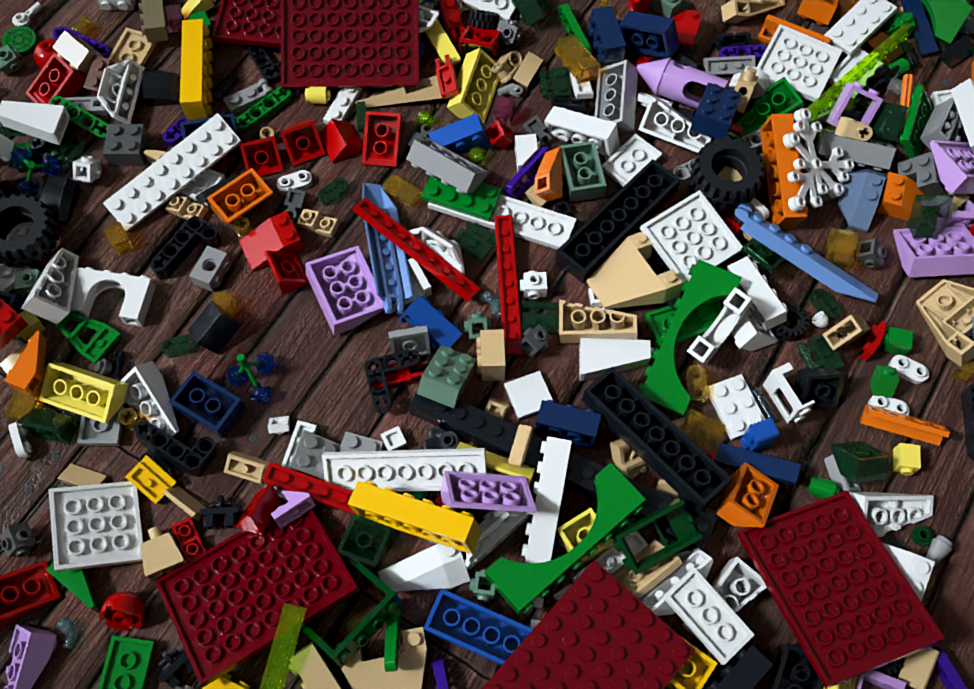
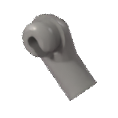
[497,83,523,97]

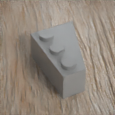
[920,97,962,151]

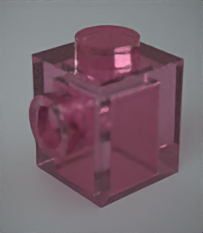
[163,4,183,33]
[493,95,515,126]

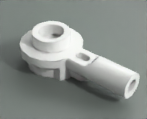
[12,2,42,27]

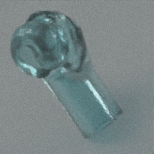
[480,291,501,316]
[57,618,78,649]

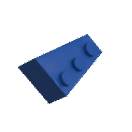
[428,113,493,155]
[398,295,462,349]

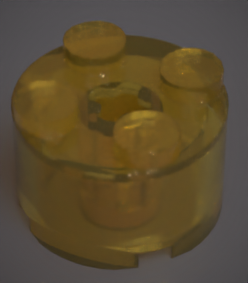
[825,228,858,268]

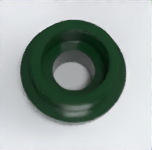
[911,525,933,546]

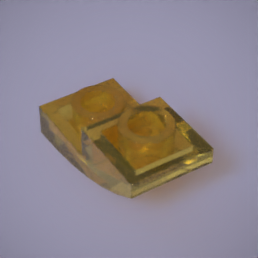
[382,174,422,207]

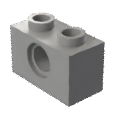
[189,245,231,292]

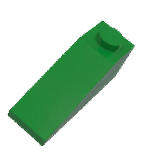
[46,562,101,613]

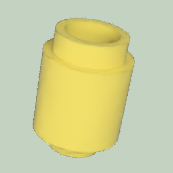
[305,87,331,104]

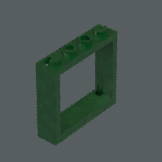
[299,552,403,668]

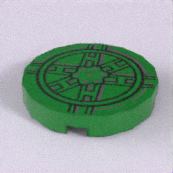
[2,26,38,56]

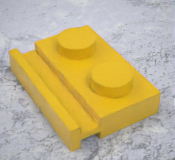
[125,455,177,504]

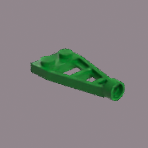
[55,312,122,365]

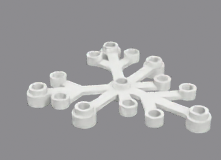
[783,108,854,212]

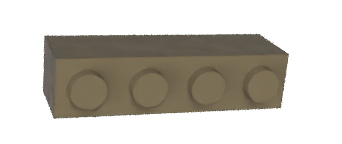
[139,0,168,42]

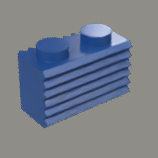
[740,417,779,452]

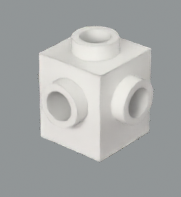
[73,156,102,183]
[520,271,547,299]

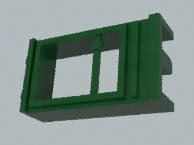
[612,498,703,575]

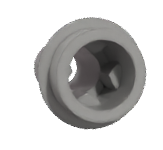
[925,535,953,567]

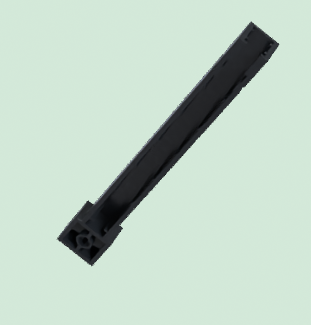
[409,390,718,551]

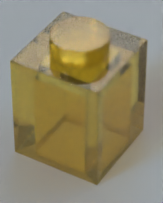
[103,222,134,255]
[212,291,236,317]

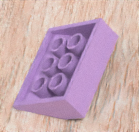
[930,140,974,194]
[893,225,974,278]
[305,246,385,335]
[441,471,536,513]

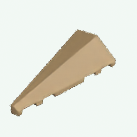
[355,74,442,109]
[610,412,704,479]

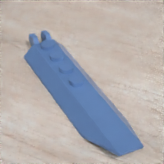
[362,183,413,314]
[734,203,879,302]

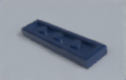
[900,0,939,57]
[715,443,801,485]

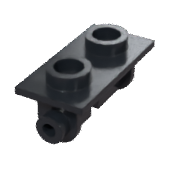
[714,31,751,50]
[851,82,881,111]

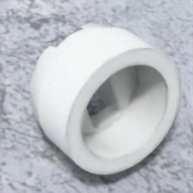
[811,311,829,328]

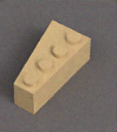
[559,299,637,343]
[289,642,341,689]

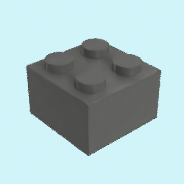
[103,124,149,166]

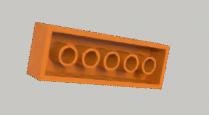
[760,114,808,230]

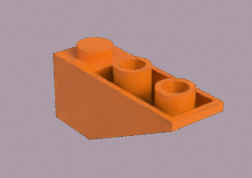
[535,147,563,202]
[4,330,47,397]

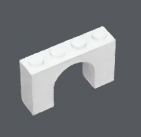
[70,267,156,327]
[687,287,753,365]

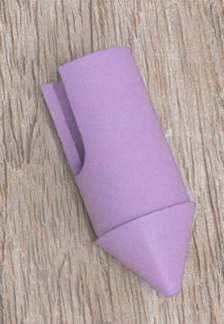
[637,58,728,109]

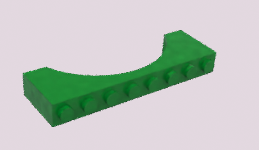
[921,0,973,47]
[638,259,742,418]
[485,463,646,615]

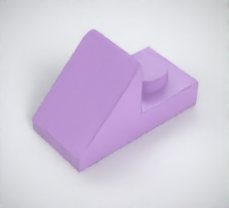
[944,200,974,227]
[271,490,316,529]

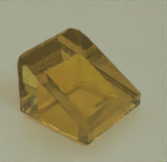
[951,361,974,382]

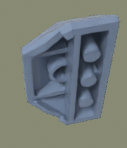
[837,169,886,232]

